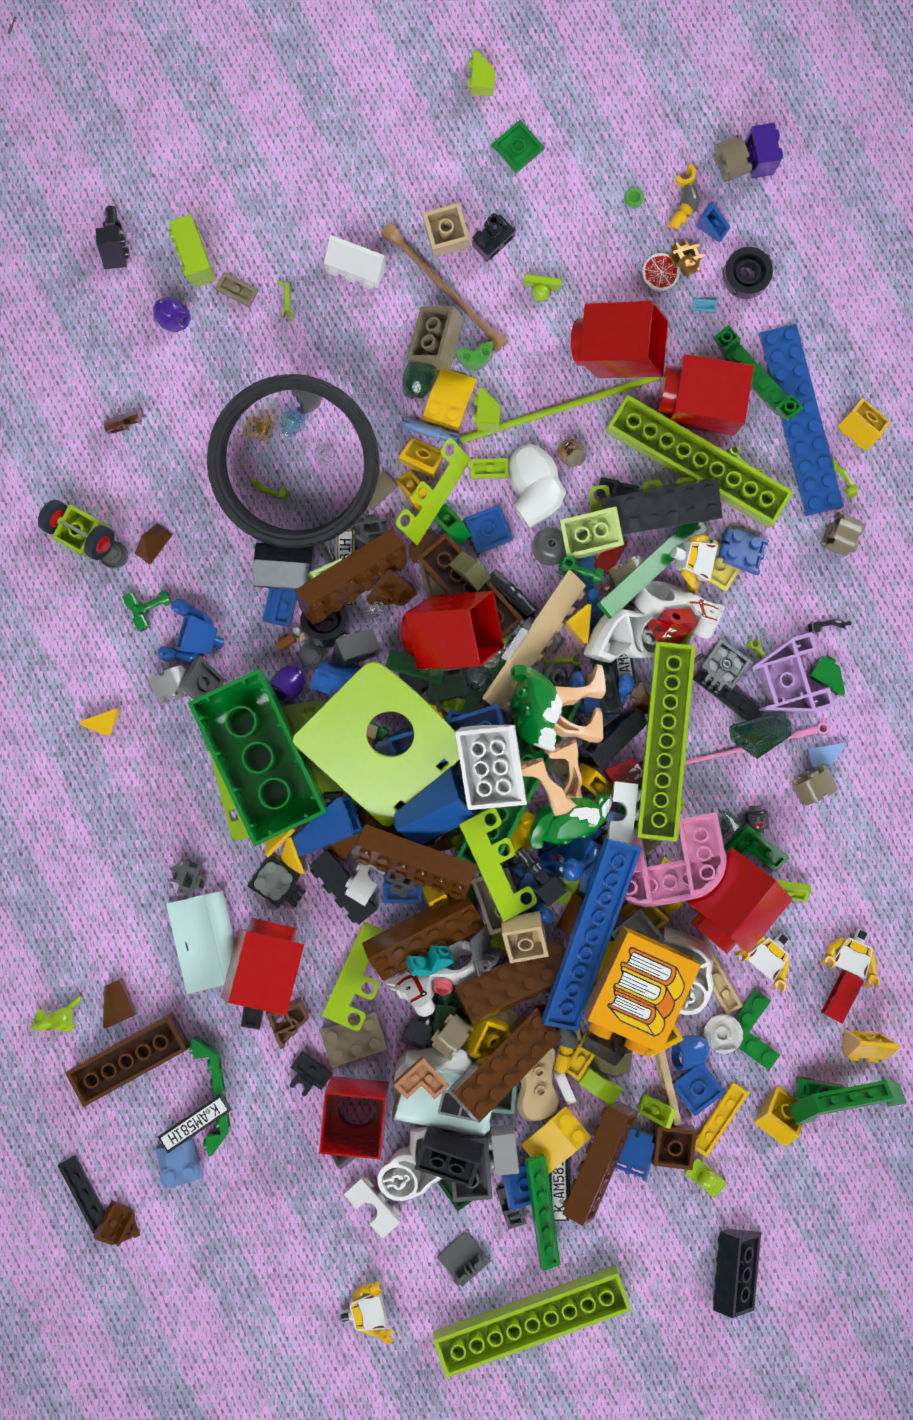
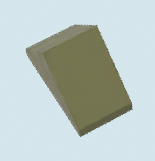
[449,551,491,592]
[592,1052,632,1075]

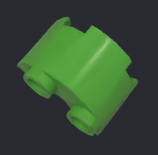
[455,341,493,370]

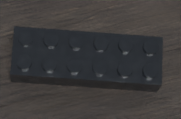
[601,477,723,535]

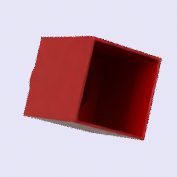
[571,301,669,378]
[657,354,754,436]
[401,591,504,670]
[687,848,793,954]
[221,917,304,1016]
[319,1076,389,1160]

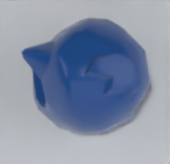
[671,1035,710,1071]

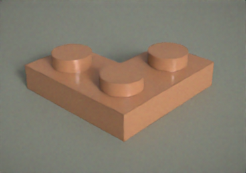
[393,1056,449,1099]

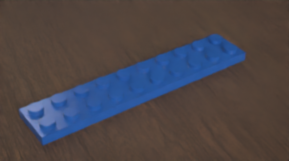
[759,324,844,516]
[542,837,642,1031]

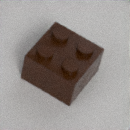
[652,1122,697,1170]

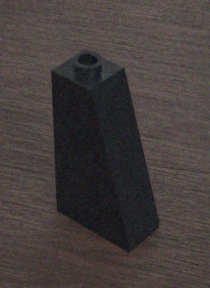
[577,708,647,769]

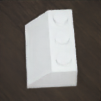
[324,235,386,289]

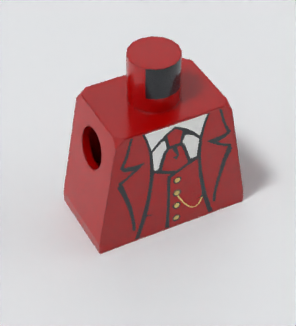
[649,608,698,644]
[604,758,643,789]

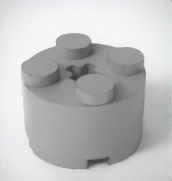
[148,665,187,706]

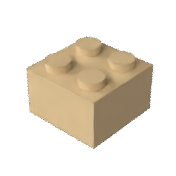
[423,203,470,257]
[501,911,549,963]

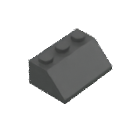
[452,1136,493,1202]

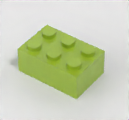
[168,214,216,288]

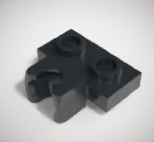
[290,1050,333,1097]

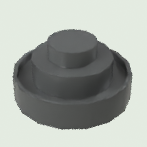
[100,541,128,569]
[299,642,328,670]
[541,662,568,687]

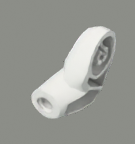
[392,1046,473,1105]

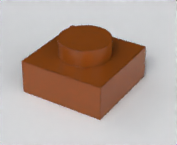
[275,634,297,652]

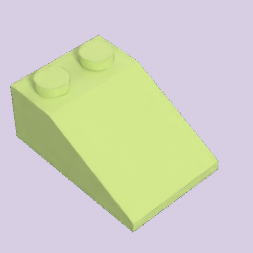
[560,506,624,559]

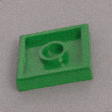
[492,120,545,174]

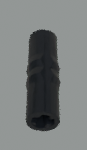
[489,569,537,620]

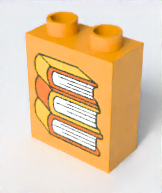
[583,925,701,1056]

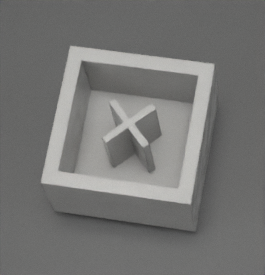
[487,1124,519,1176]

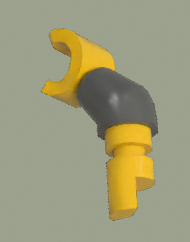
[668,164,700,229]
[553,1026,578,1073]

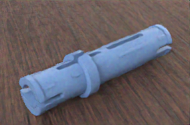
[402,417,460,443]

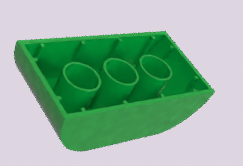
[187,669,327,847]

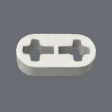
[553,1071,577,1106]

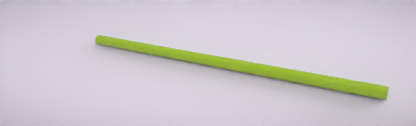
[459,377,660,443]

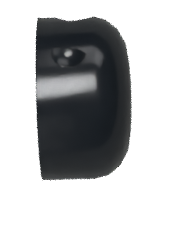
[723,247,773,299]
[300,605,350,648]

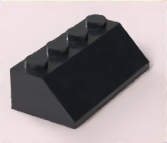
[713,1229,761,1318]

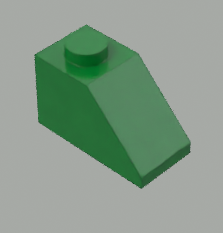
[434,503,471,545]
[807,655,846,697]

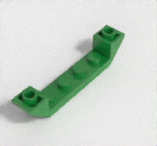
[713,325,804,421]
[189,1036,231,1157]
[789,1080,907,1125]

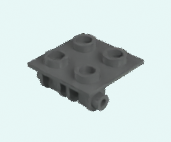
[470,924,503,977]
[437,1231,491,1287]

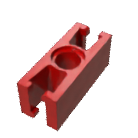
[821,969,864,1024]

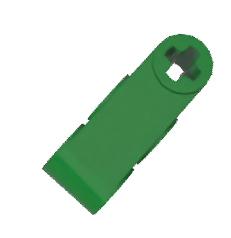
[793,1076,846,1099]

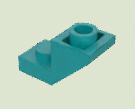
[406,946,454,977]

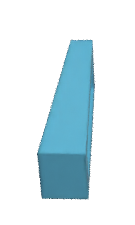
[692,298,718,313]

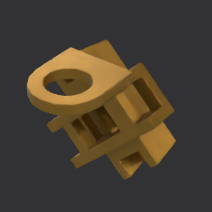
[669,240,704,276]

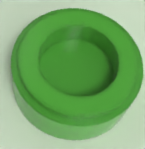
[624,188,644,208]

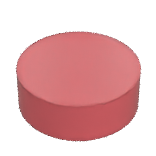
[432,978,453,995]

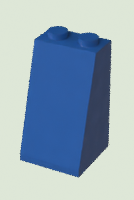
[310,655,361,696]
[394,768,477,845]

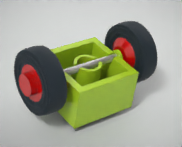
[38,499,115,560]

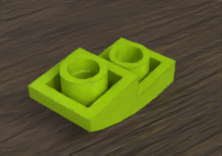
[578,1067,623,1104]

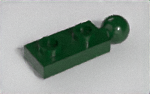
[431,990,456,1044]

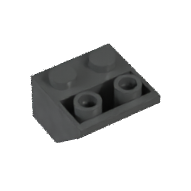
[332,628,381,668]

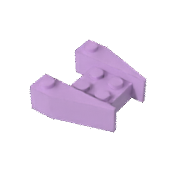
[746,632,835,713]

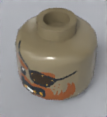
[557,439,586,467]

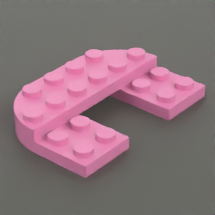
[602,812,727,907]

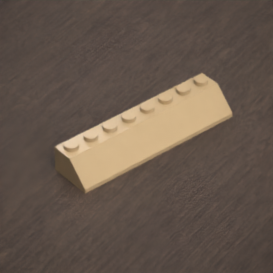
[480,570,586,712]

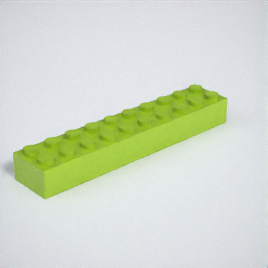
[605,394,793,528]
[636,642,696,842]
[433,1265,632,1378]

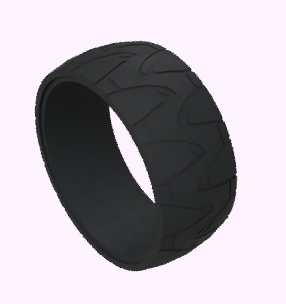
[207,374,380,548]

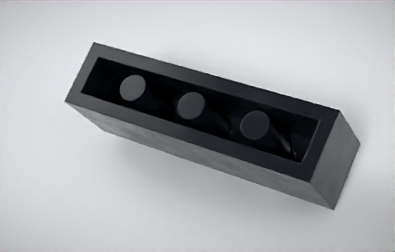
[310,850,378,925]

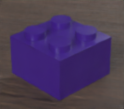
[745,122,783,179]

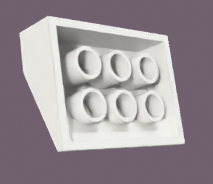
[455,725,527,810]

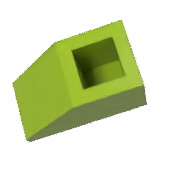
[467,50,495,96]
[473,387,501,432]

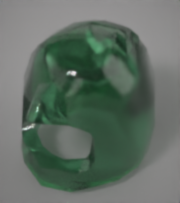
[402,362,438,399]

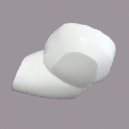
[508,444,566,529]
[583,609,658,663]
[660,926,714,1015]
[378,1123,442,1201]

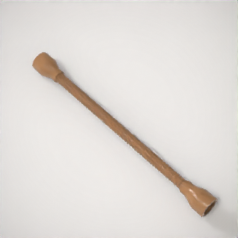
[381,223,508,352]

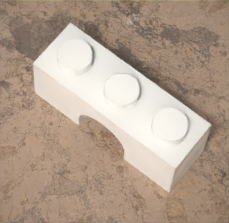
[607,782,641,843]
[345,863,385,906]
[344,1174,401,1239]

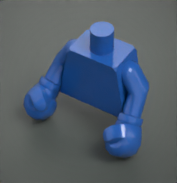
[158,599,224,662]
[569,671,634,729]
[539,829,602,882]
[511,859,566,924]

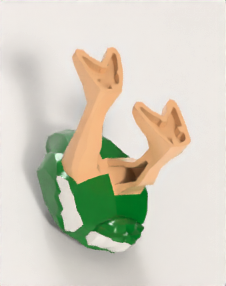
[510,664,606,751]
[521,740,612,850]

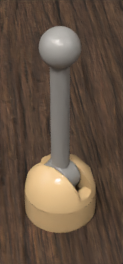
[292,626,306,641]

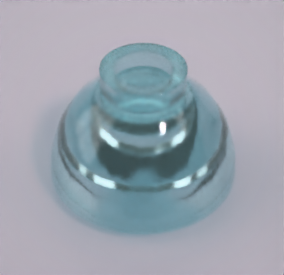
[280,411,306,437]
[465,666,491,692]

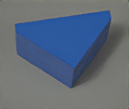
[696,202,731,243]

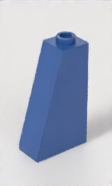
[292,795,363,857]

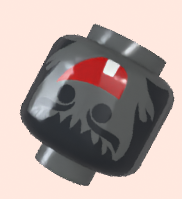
[743,805,769,833]

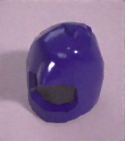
[153,297,191,332]
[269,666,305,704]

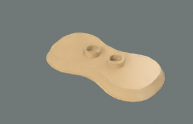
[517,1045,560,1122]

